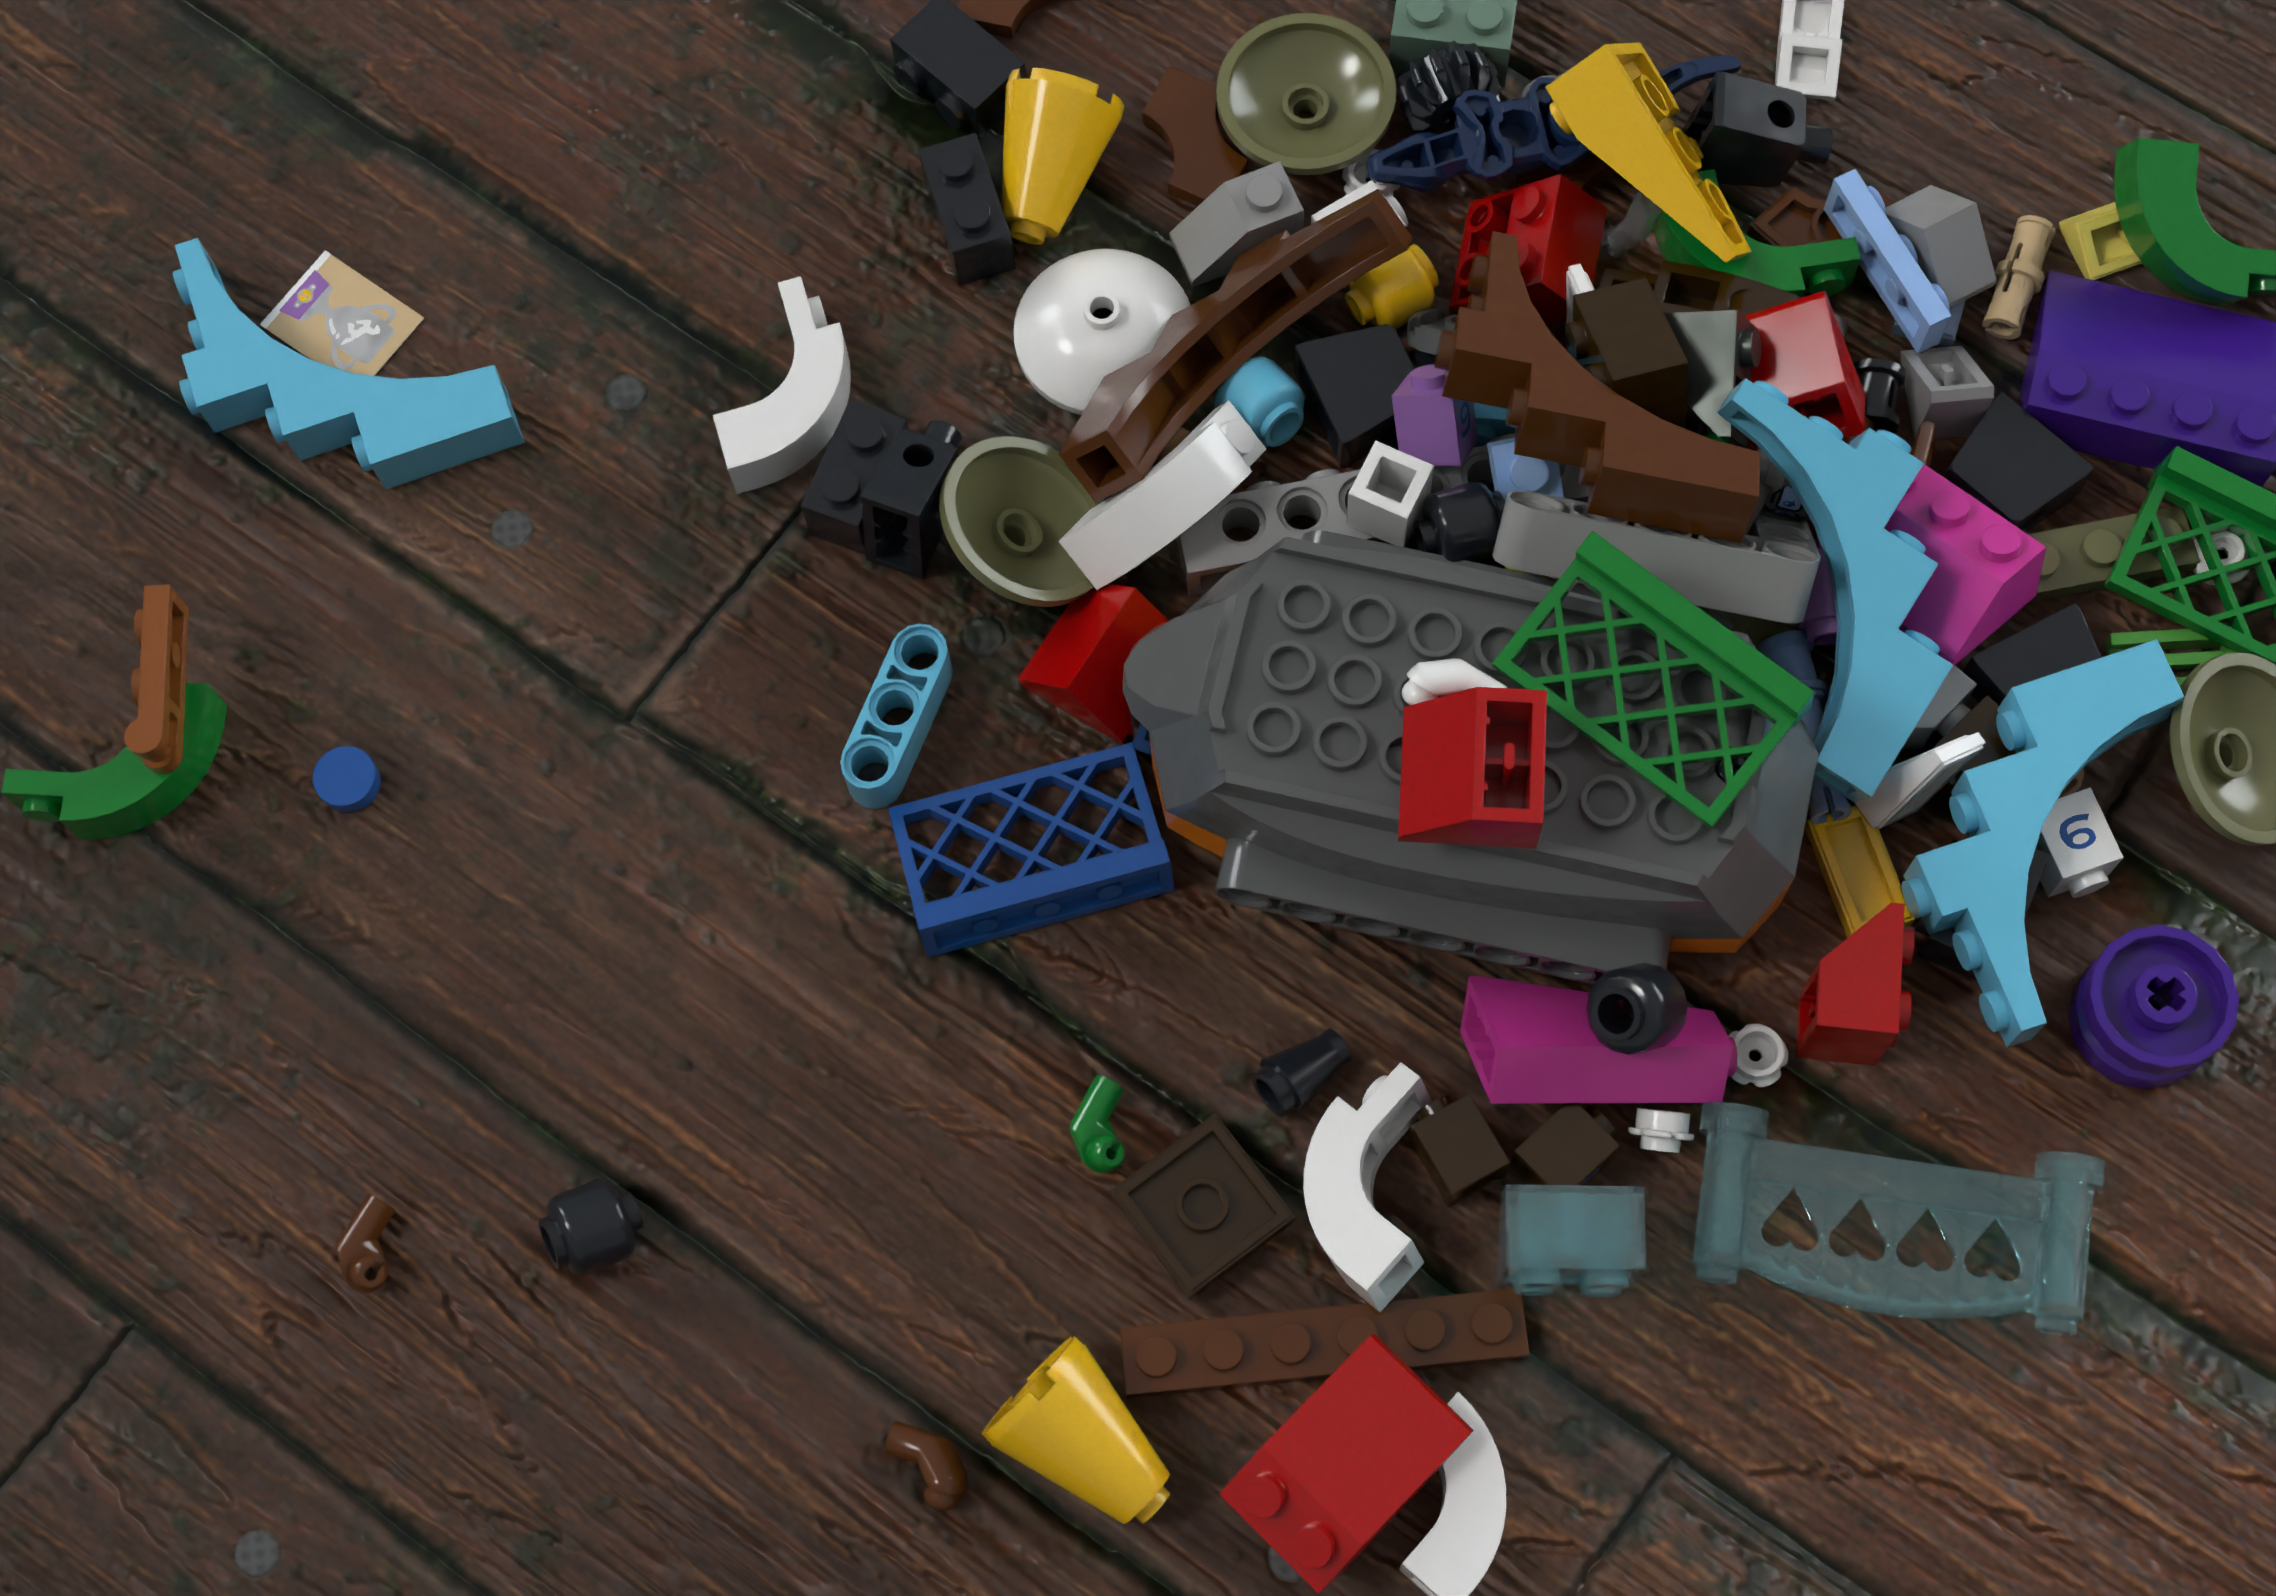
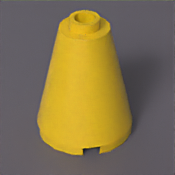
[1001,68,1125,245]
[981,1336,1170,1524]

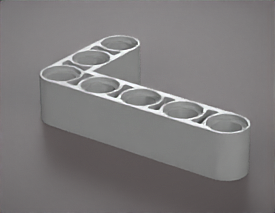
[1492,491,1821,623]

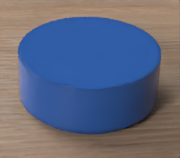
[313,746,381,813]

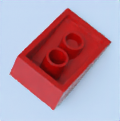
[1219,1333,1474,1594]

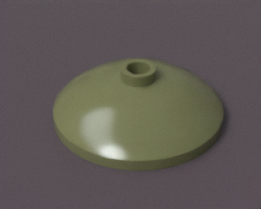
[1216,13,1396,175]
[939,436,1105,607]
[2169,652,2276,846]

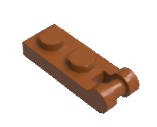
[124,584,189,774]

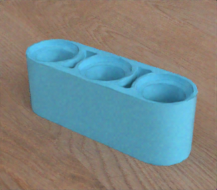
[840,623,953,809]

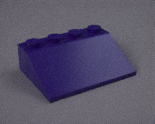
[2018,270,2276,487]

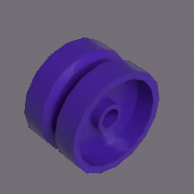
[2068,925,2239,1089]

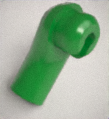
[1069,1075,1125,1173]

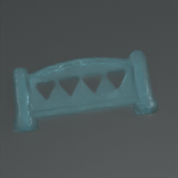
[1692,1102,2105,1335]

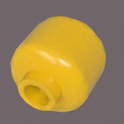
[1344,244,1439,330]

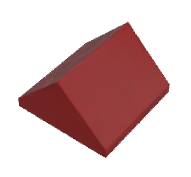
[1017,584,1169,745]

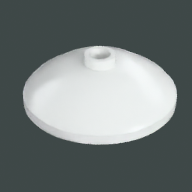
[1014,249,1190,415]

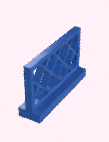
[888,742,1175,958]

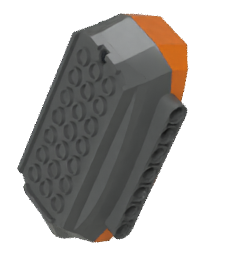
[1123,530,1818,985]

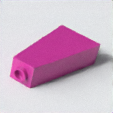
[1460,976,1737,1104]

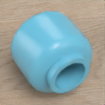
[1214,356,1305,447]

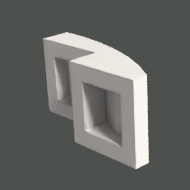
[1775,0,1844,101]

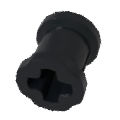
[1853,358,1906,434]

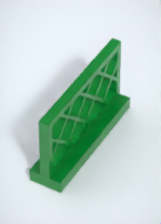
[2103,446,2276,665]
[1492,531,1815,830]

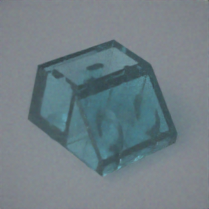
[1497,1184,1646,1298]

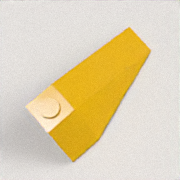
[1545,42,1752,263]

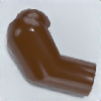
[336,1194,396,1293]
[885,1421,968,1511]

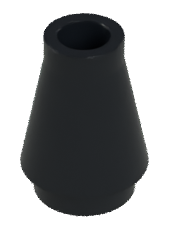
[1252,1028,1352,1117]

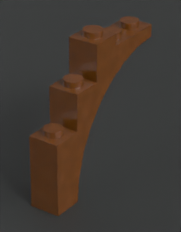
[1059,189,1413,502]
[1434,231,1760,543]

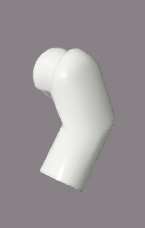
[1402,658,1508,705]

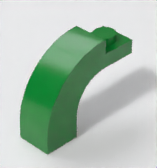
[2114,138,2276,307]
[1648,169,1861,298]
[1,682,228,840]

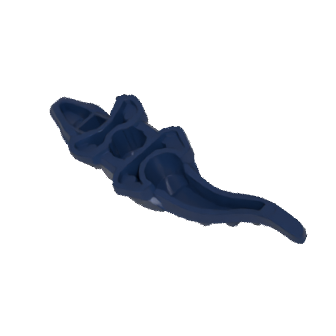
[1366,55,1741,192]

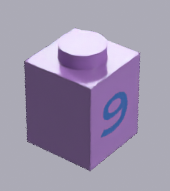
[1392,364,1478,466]

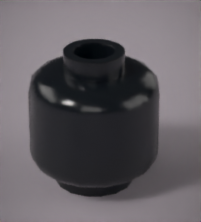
[1413,482,1505,564]
[1586,963,1688,1055]
[538,1179,643,1277]

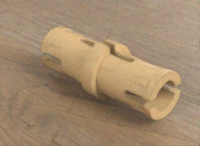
[1982,215,2056,340]

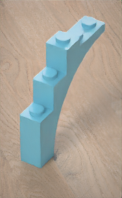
[173,238,525,490]
[1717,378,1953,802]
[1902,639,2184,1048]

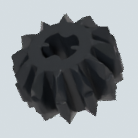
[1398,40,1502,135]

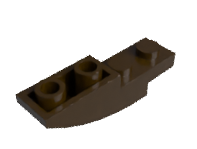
[1598,261,1848,340]

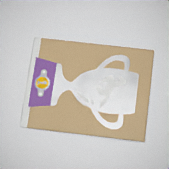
[260,250,424,376]

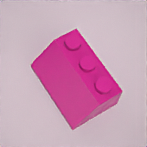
[1815,464,2047,667]

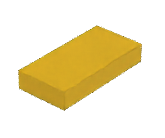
[1804,805,1915,938]

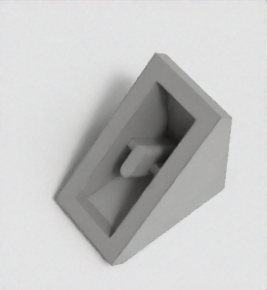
[1886,185,1997,308]
[1901,345,1994,441]

